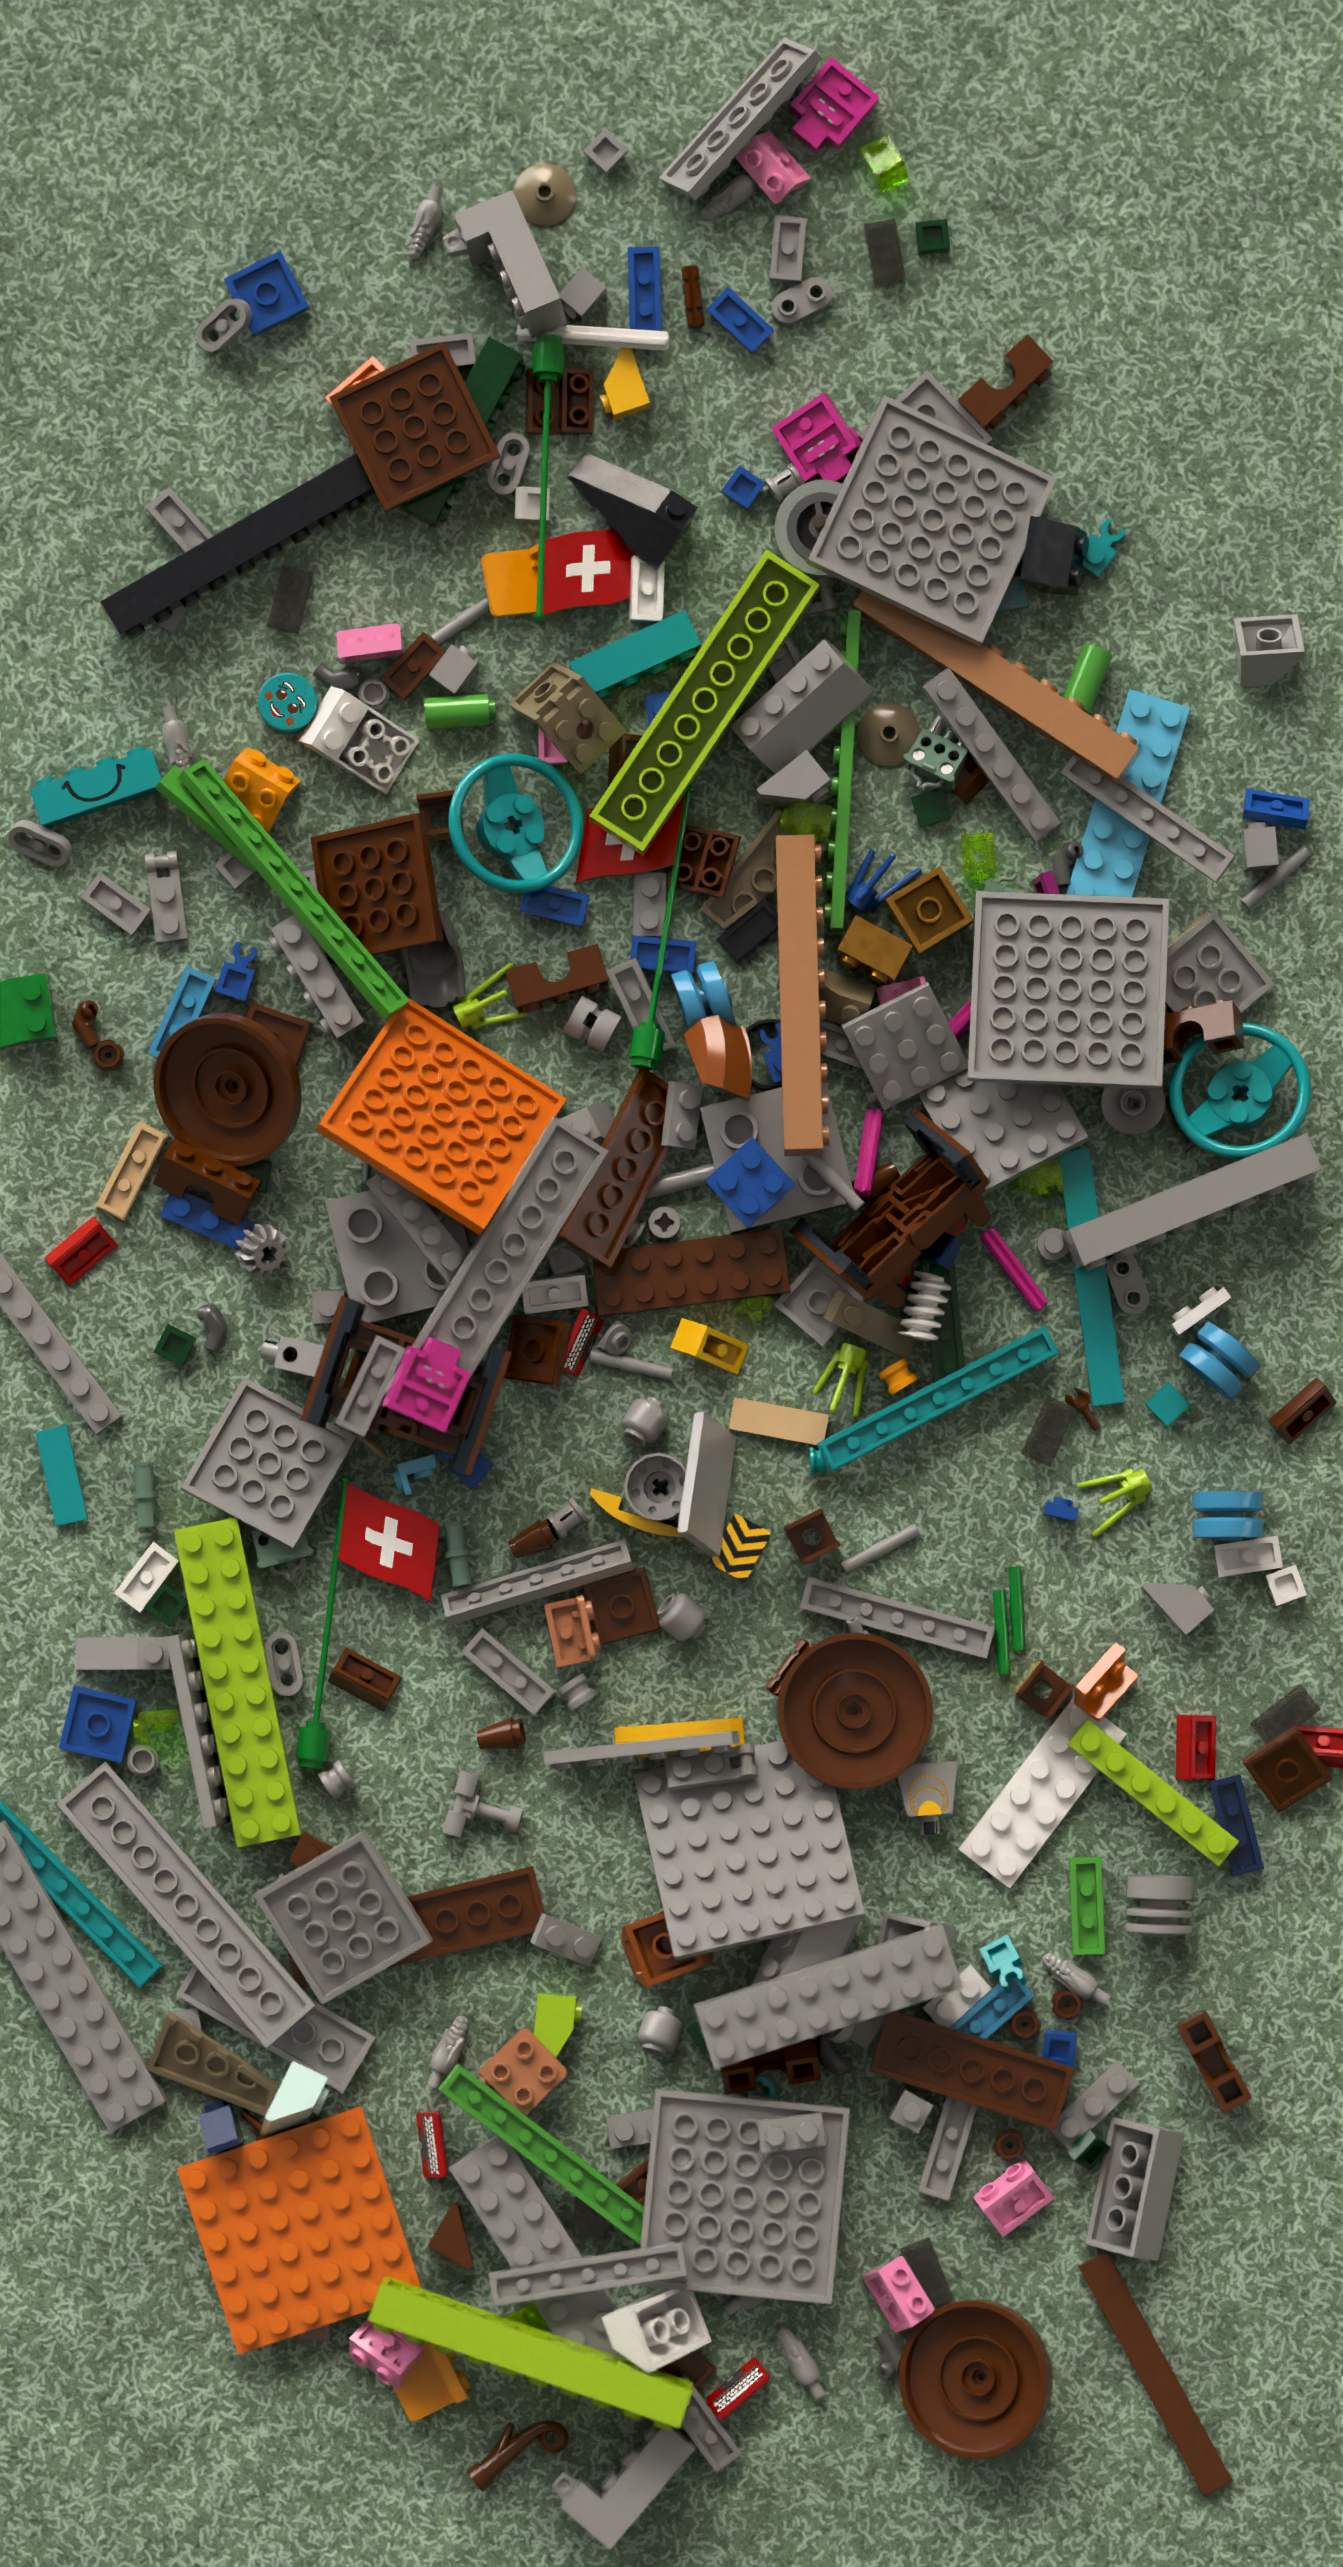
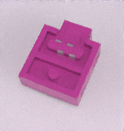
[790,57,880,154]
[771,392,860,483]
[382,1338,471,1433]

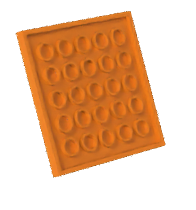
[315,997,566,1235]
[177,2105,423,2355]

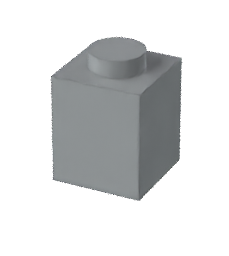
[559,267,607,322]
[429,644,478,696]
[1241,822,1279,871]
[889,2087,933,2134]

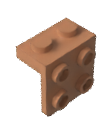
[543,1595,601,1668]
[478,2028,567,2116]

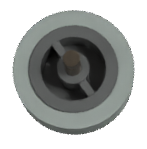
[775,480,842,579]

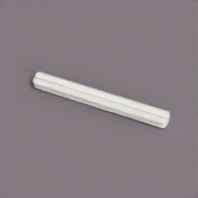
[516,324,670,351]

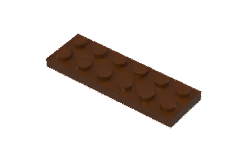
[557,1069,671,1268]
[592,1228,791,1317]
[869,2011,1075,2130]

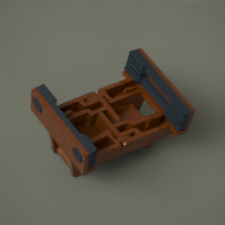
[789,1110,991,1308]
[300,1296,512,1476]

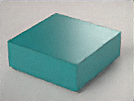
[1145,1381,1191,1427]

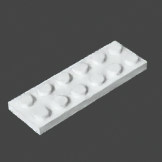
[958,1696,1126,1888]

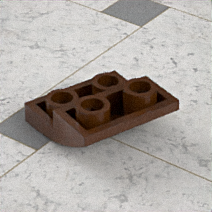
[526,368,594,435]
[666,825,741,899]

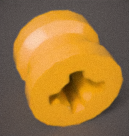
[878,1357,918,1396]

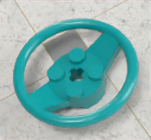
[448,753,584,893]
[1169,1023,1311,1159]

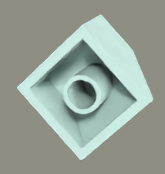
[260,2061,329,2136]

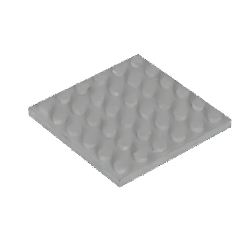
[806,395,1057,647]
[968,891,1170,1089]
[633,1740,865,1960]
[637,2089,850,2304]

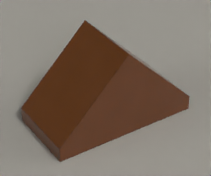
[428,2202,474,2269]

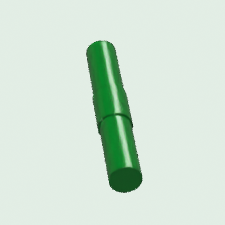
[1008,1566,1026,1651]
[993,1590,1011,1675]

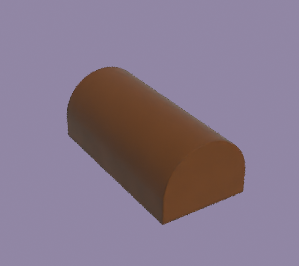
[1268,1378,1337,1445]

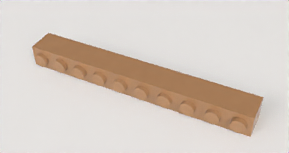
[853,590,1140,785]
[776,835,829,1157]

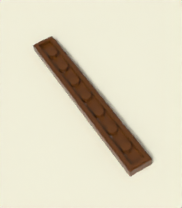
[1078,2250,1233,2496]

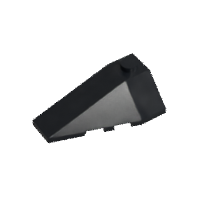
[568,452,698,570]

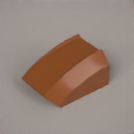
[683,1015,752,1101]
[621,1911,712,1988]

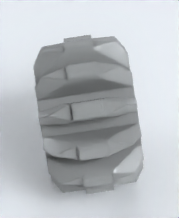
[234,1223,291,1278]

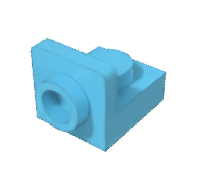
[393,1454,439,1496]

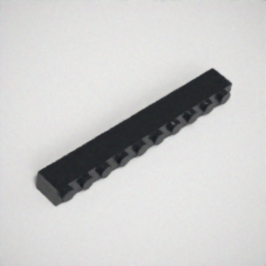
[100,454,377,640]

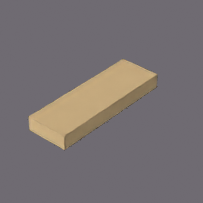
[95,1121,168,1221]
[729,1397,829,1445]

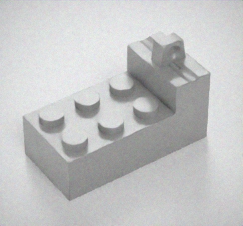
[443,190,567,338]
[552,2421,695,2550]

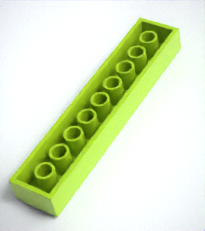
[589,549,820,856]
[174,1518,303,1848]
[368,2276,694,2431]

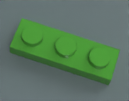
[1068,1856,1105,1955]

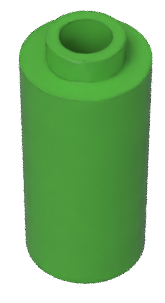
[1063,644,1113,715]
[424,694,496,730]

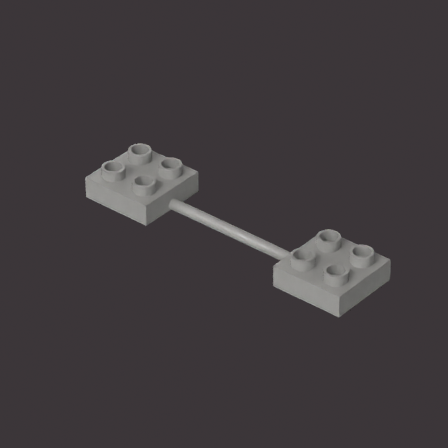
[325,1083,854,1324]

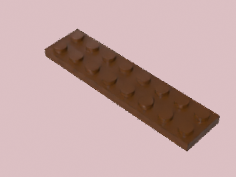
[287,1866,545,1989]

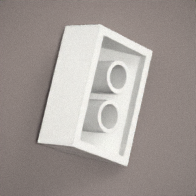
[602,2288,712,2373]

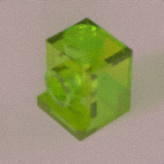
[781,800,832,844]
[960,832,996,881]
[1016,1159,1064,1196]

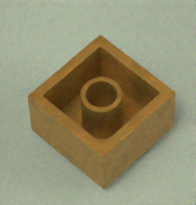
[884,866,974,958]
[836,915,913,986]

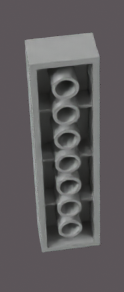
[1061,1133,1322,1271]
[694,1924,963,2069]
[449,2135,629,2360]

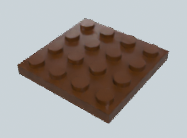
[329,342,500,513]
[310,813,443,964]

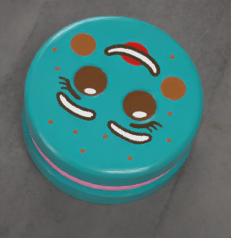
[258,673,318,735]

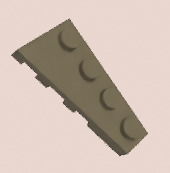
[698,809,828,930]
[147,2010,279,2116]

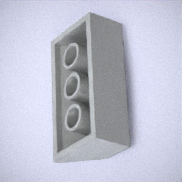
[730,640,874,774]
[752,1918,861,1985]
[1085,2117,1184,2261]

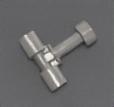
[442,1769,523,1838]

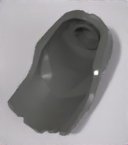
[399,910,466,1008]

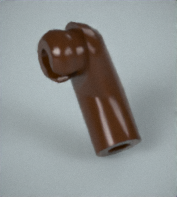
[72,1000,101,1050]

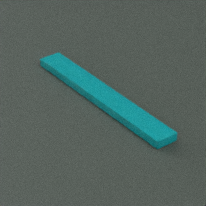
[1058,1148,1125,1407]
[817,1325,1060,1472]
[0,1799,164,1989]

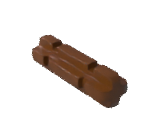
[682,265,704,328]
[765,1639,813,1697]

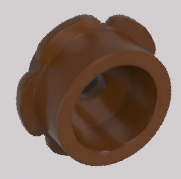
[92,1040,124,1071]
[1051,1988,1083,2020]
[1009,2008,1041,2040]
[993,2129,1025,2161]

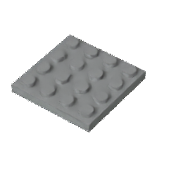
[917,1061,1089,1196]
[181,1377,357,1550]
[254,1830,433,2005]

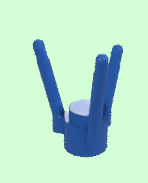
[845,849,922,914]

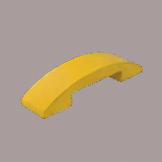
[590,1488,683,1537]
[614,1717,745,1758]

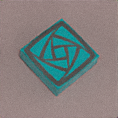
[997,575,1029,613]

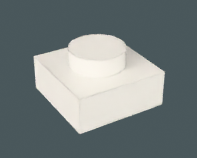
[515,486,550,520]
[1265,1565,1307,1606]

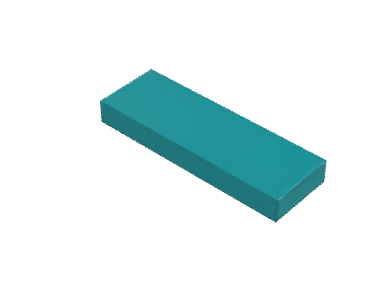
[35,1425,88,1526]

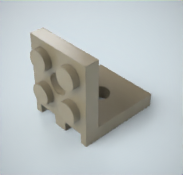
[508,661,627,775]

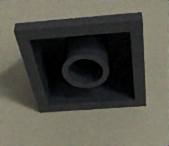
[1020,516,1089,596]

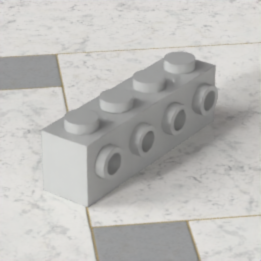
[269,915,366,1042]

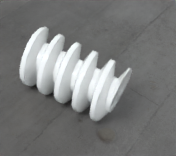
[898,1271,952,1341]

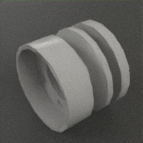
[624,1453,687,1522]
[1125,1875,1195,1938]

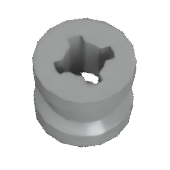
[648,1206,681,1240]
[557,1673,597,1711]
[318,1760,357,1801]

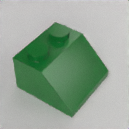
[0,973,58,1049]

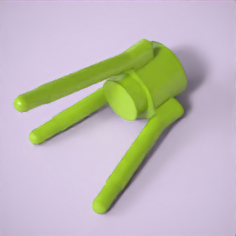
[453,963,528,1030]
[812,1343,869,1418]
[1077,1468,1153,1537]

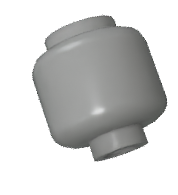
[621,1397,669,1446]
[657,1594,706,1641]
[637,2006,684,2057]

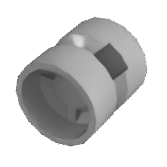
[563,996,622,1053]

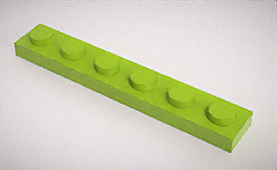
[1067,1719,1239,1867]

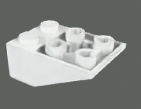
[298,686,419,794]

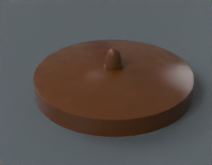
[153,1013,302,1167]
[777,1633,933,1789]
[899,2299,1053,2459]

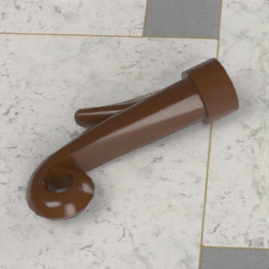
[466,2420,569,2492]

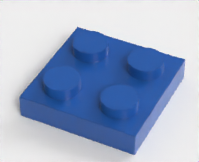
[224,250,310,337]
[704,1137,796,1228]
[59,1685,137,1763]

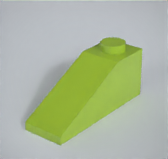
[534,1992,582,2057]

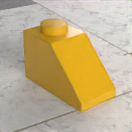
[600,348,650,421]
[670,1318,749,1375]

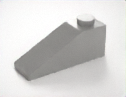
[76,1637,172,1670]

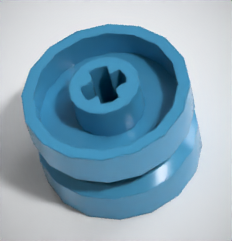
[671,960,736,1029]
[1178,1321,1261,1401]
[1192,1491,1263,1541]

